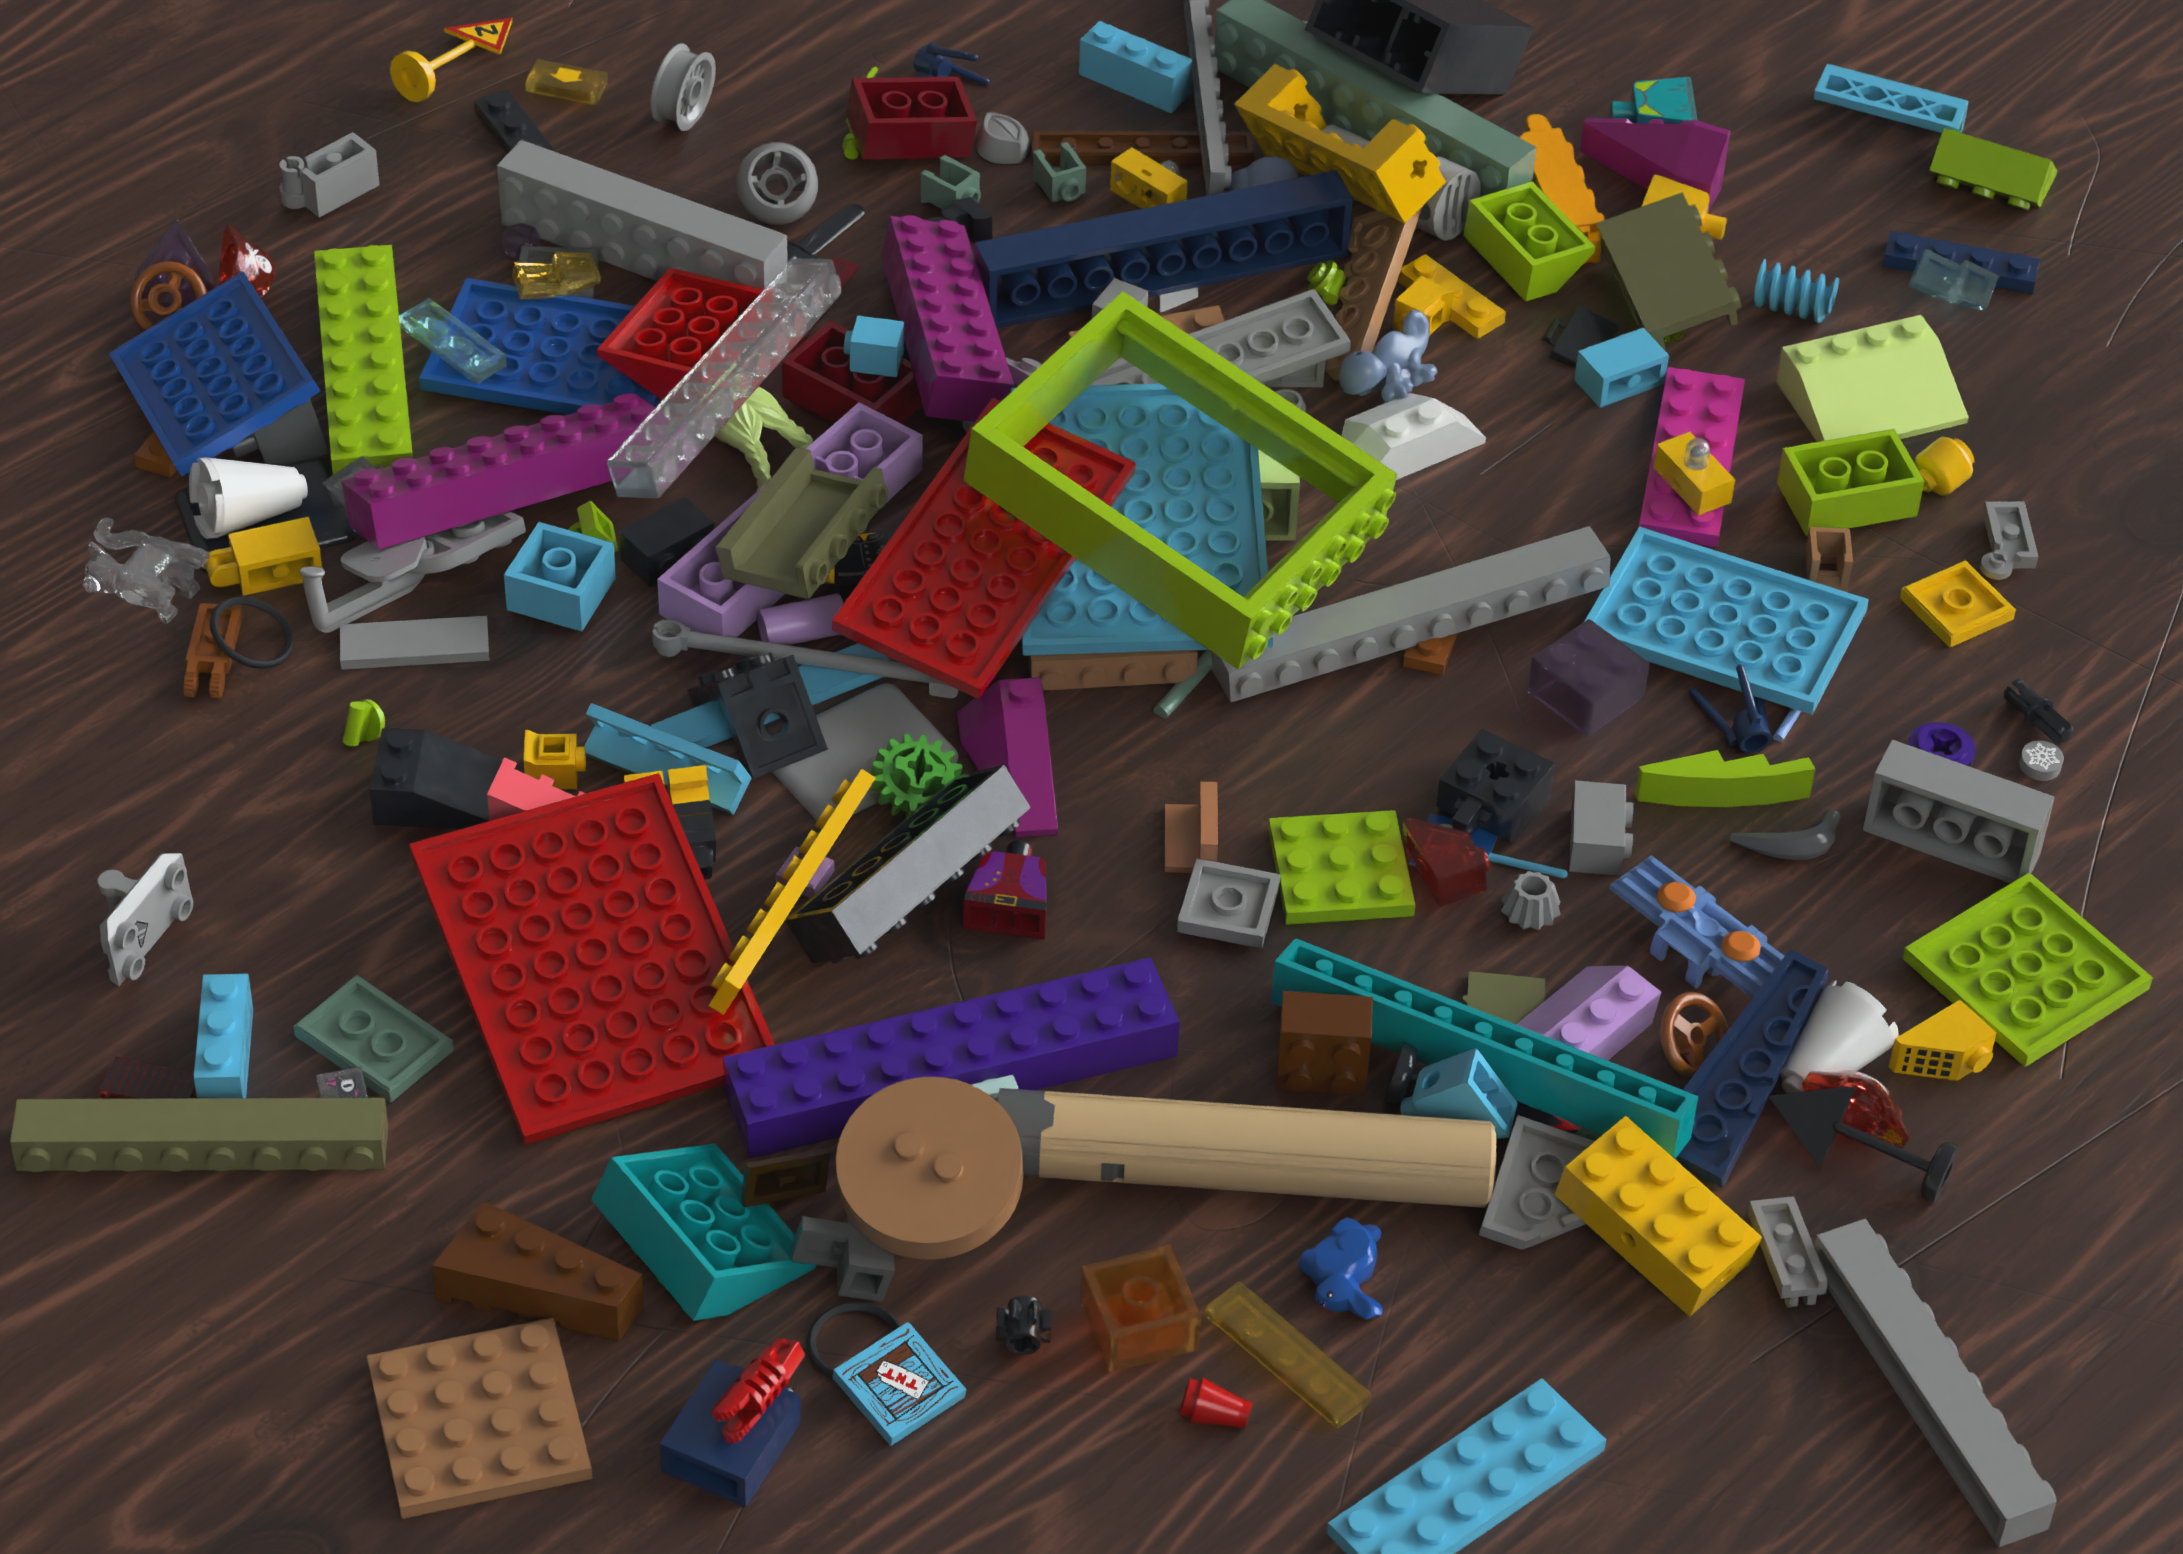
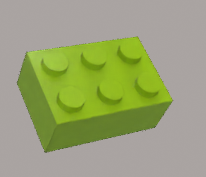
[1777,429,1925,536]

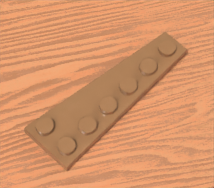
[1326,207,1422,381]

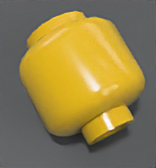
[1914,437,1974,496]

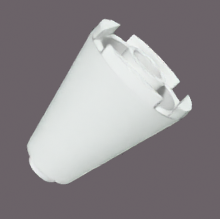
[189,457,308,539]
[1780,980,1899,1093]

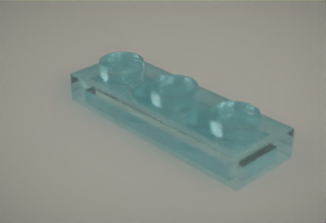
[399,298,507,385]

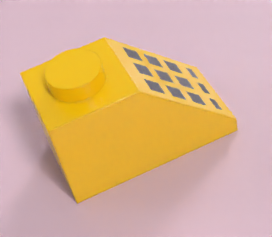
[1889,1000,1997,1081]

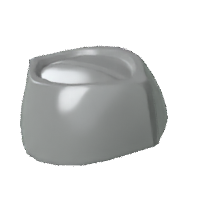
[975,112,1031,164]

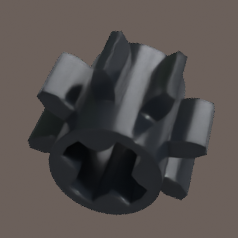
[996,1296,1052,1355]

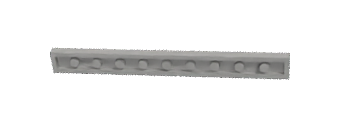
[1182,0,1231,196]

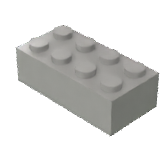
[1863,740,2055,884]

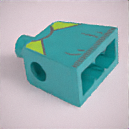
[1610,77,1697,124]

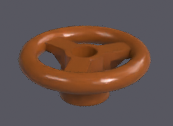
[130,261,207,331]
[1660,992,1728,1079]

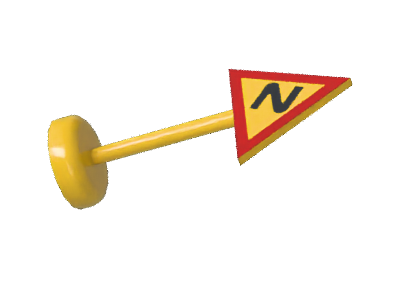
[390,17,512,102]

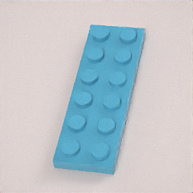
[1327,1378,1606,1554]

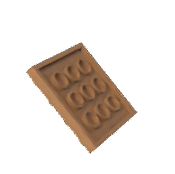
[367,1318,592,1519]

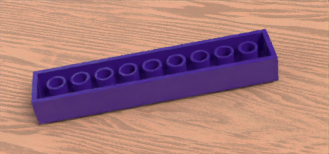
[723,957,1180,1159]

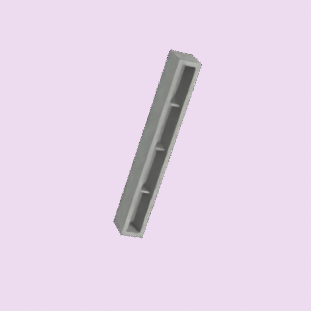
[1814,1218,2057,1548]

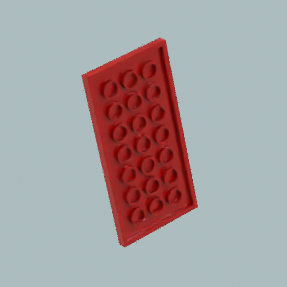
[832,398,1136,699]

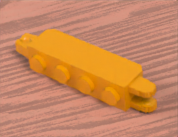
[1519,114,1605,264]

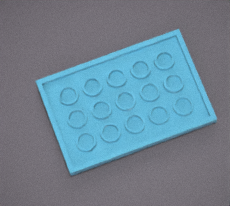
[1580,526,1869,715]

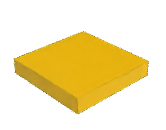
[1900,560,2016,648]

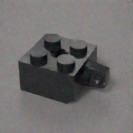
[1436,729,1555,843]

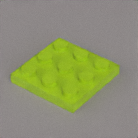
[1268,810,1415,925]

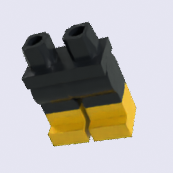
[624,765,716,880]

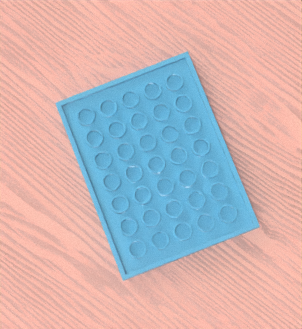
[1011,383,1273,656]

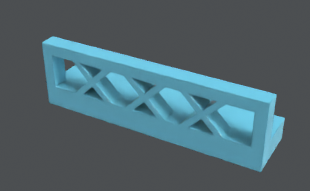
[1813,64,1969,133]
[585,703,752,815]

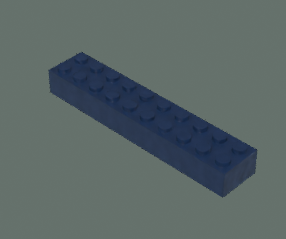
[975,170,1353,329]

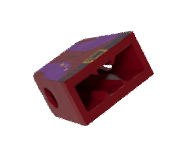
[963,841,1047,939]

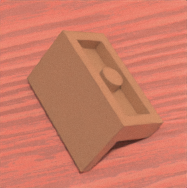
[1165,781,1218,873]

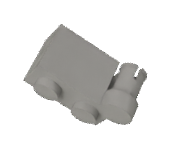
[280,132,379,217]

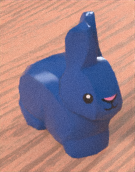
[1298,1217,1383,1320]

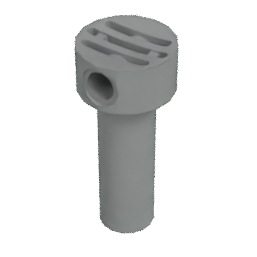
[1322,125,1481,241]

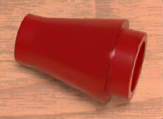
[1179,1377,1252,1429]

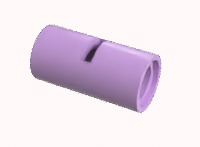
[757,593,843,646]

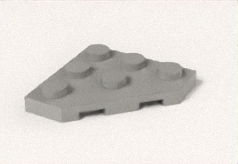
[1479,1115,1595,1250]

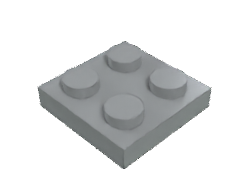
[1177,858,1281,949]

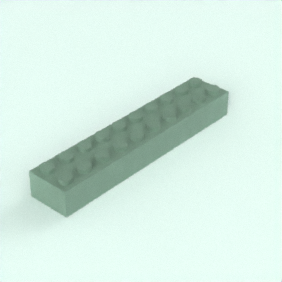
[1214,0,1537,197]

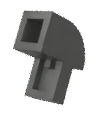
[791,1213,895,1302]

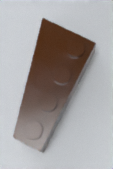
[432,1201,644,1341]

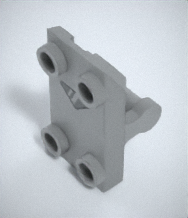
[98,853,193,986]

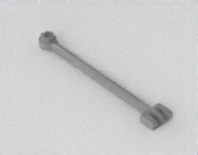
[652,619,959,698]

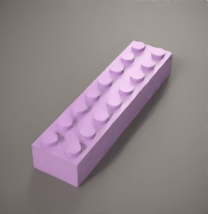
[657,402,923,638]

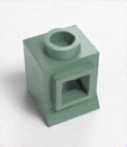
[1033,142,1086,202]
[921,155,981,209]

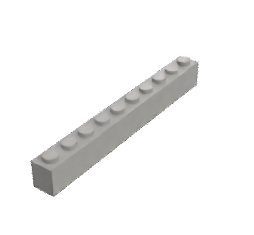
[1211,526,1610,702]

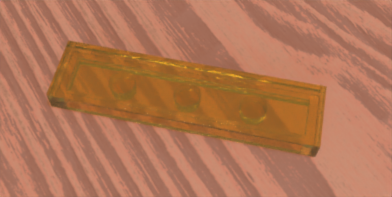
[1205,1281,1372,1429]

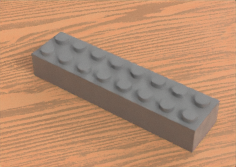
[497,140,788,309]

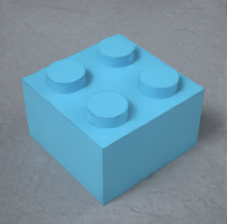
[504,522,616,632]

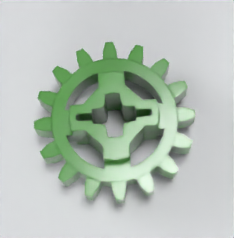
[870,733,963,818]

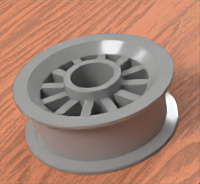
[650,43,716,131]

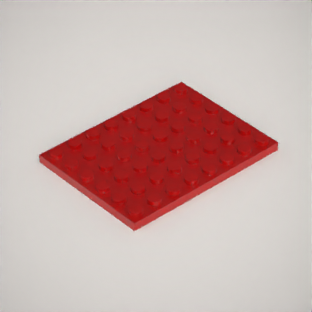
[409,773,775,1145]

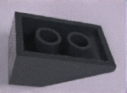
[370,728,503,829]

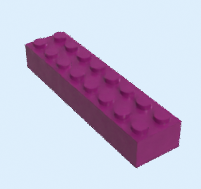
[881,215,1014,422]
[341,394,676,550]

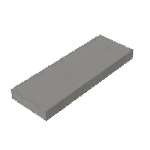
[340,616,490,670]

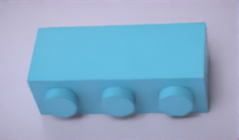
[1079,21,1193,114]
[194,974,253,1098]

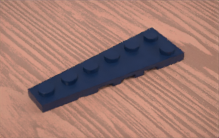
[1675,949,1828,1188]

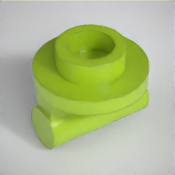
[1307,260,1346,305]
[342,699,385,746]

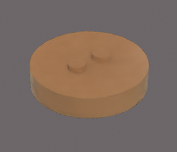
[836,1077,1023,1260]

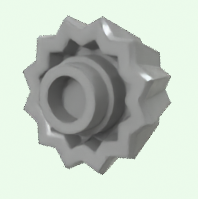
[1501,871,1561,930]

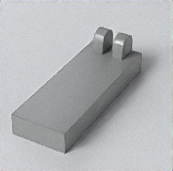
[1748,1196,1828,1308]

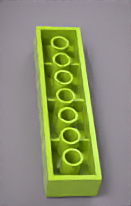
[314,245,413,492]

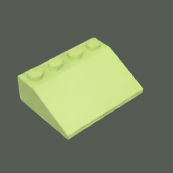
[1776,315,1969,442]

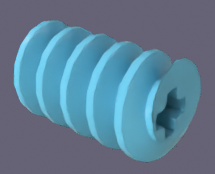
[1754,259,1840,323]

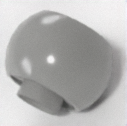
[736,142,818,225]

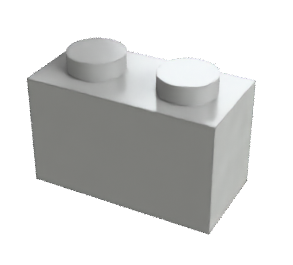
[1569,780,1633,876]

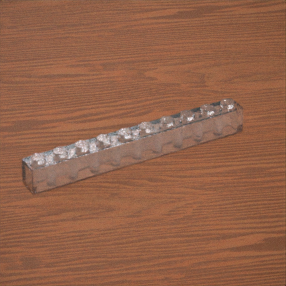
[607,259,842,498]

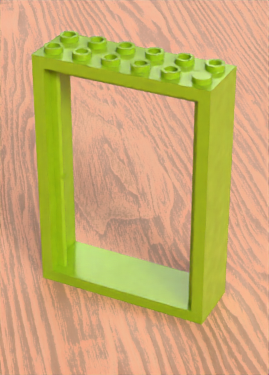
[963,291,1398,670]

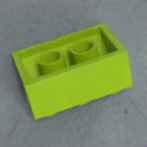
[1929,128,2057,211]
[1463,181,1596,302]

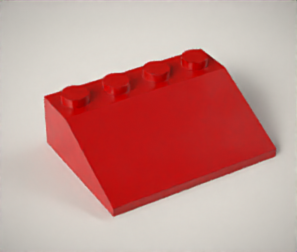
[597,267,776,414]

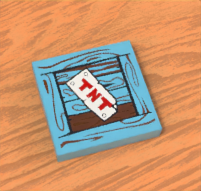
[832,1322,967,1446]

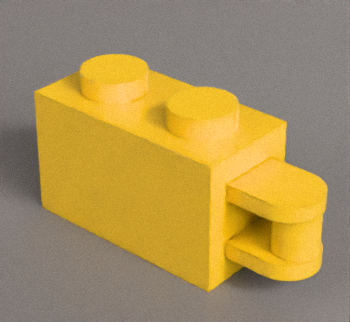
[204,517,323,596]

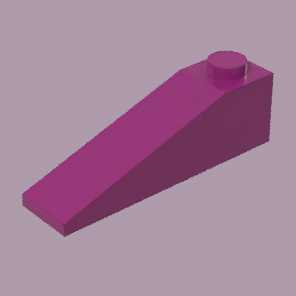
[1580,118,1731,213]
[957,678,1058,837]

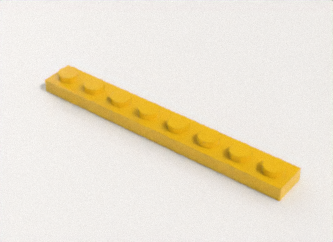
[709,769,876,1015]

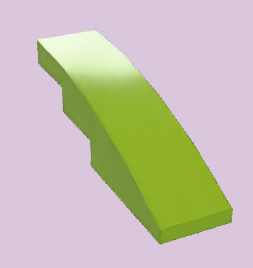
[1635,750,1815,807]

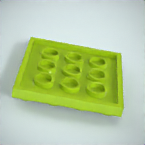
[1902,872,2153,1067]

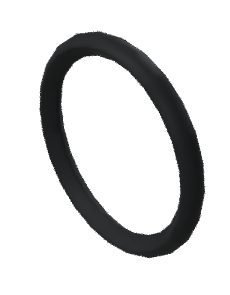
[210,596,294,669]
[806,1302,901,1380]

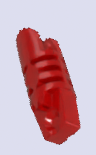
[711,1338,805,1445]

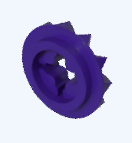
[1908,722,1975,766]

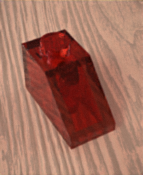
[1403,818,1491,907]

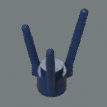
[914,43,990,85]
[1689,664,1772,753]

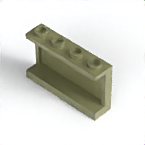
[1596,192,1741,351]
[716,447,888,599]

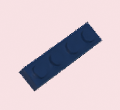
[1883,231,2040,294]

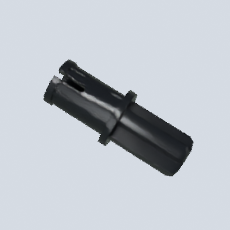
[2004,679,2074,744]

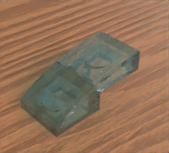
[1908,249,1999,310]

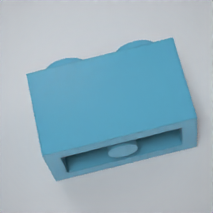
[1574,328,1669,408]

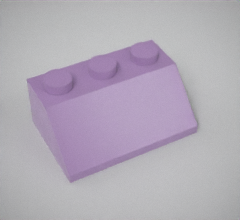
[1516,966,1661,1061]

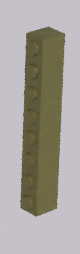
[10,1098,388,1172]

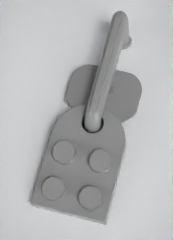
[300,511,526,633]

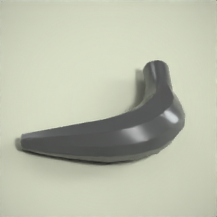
[1730,809,1841,861]

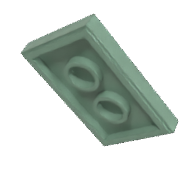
[293,975,454,1103]

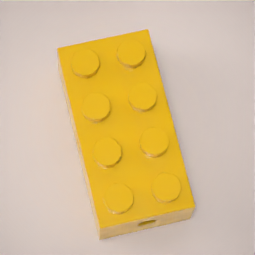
[1554,1116,1762,1317]

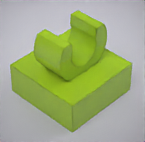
[568,500,618,553]

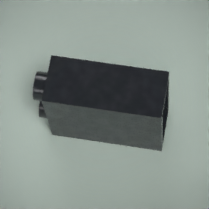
[1305,0,1534,94]

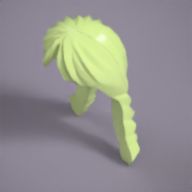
[709,384,814,491]

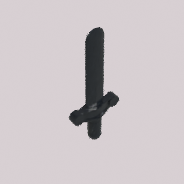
[787,204,865,273]

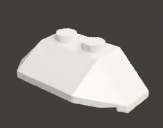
[1341,393,1486,480]

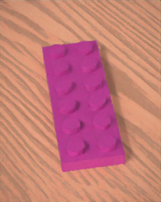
[1639,367,1745,547]

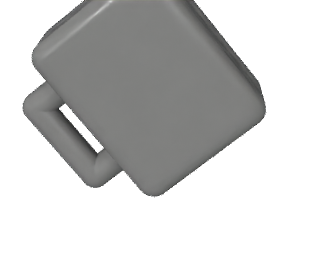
[772,683,959,821]

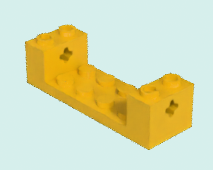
[1234,64,1446,223]

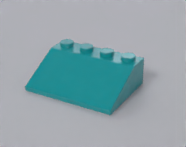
[591,1144,816,1321]

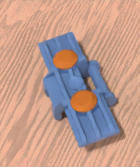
[1609,856,1785,998]

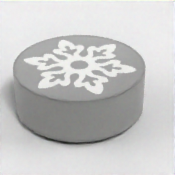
[2019,740,2064,781]

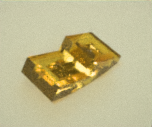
[511,252,601,299]

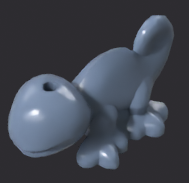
[1339,310,1437,402]

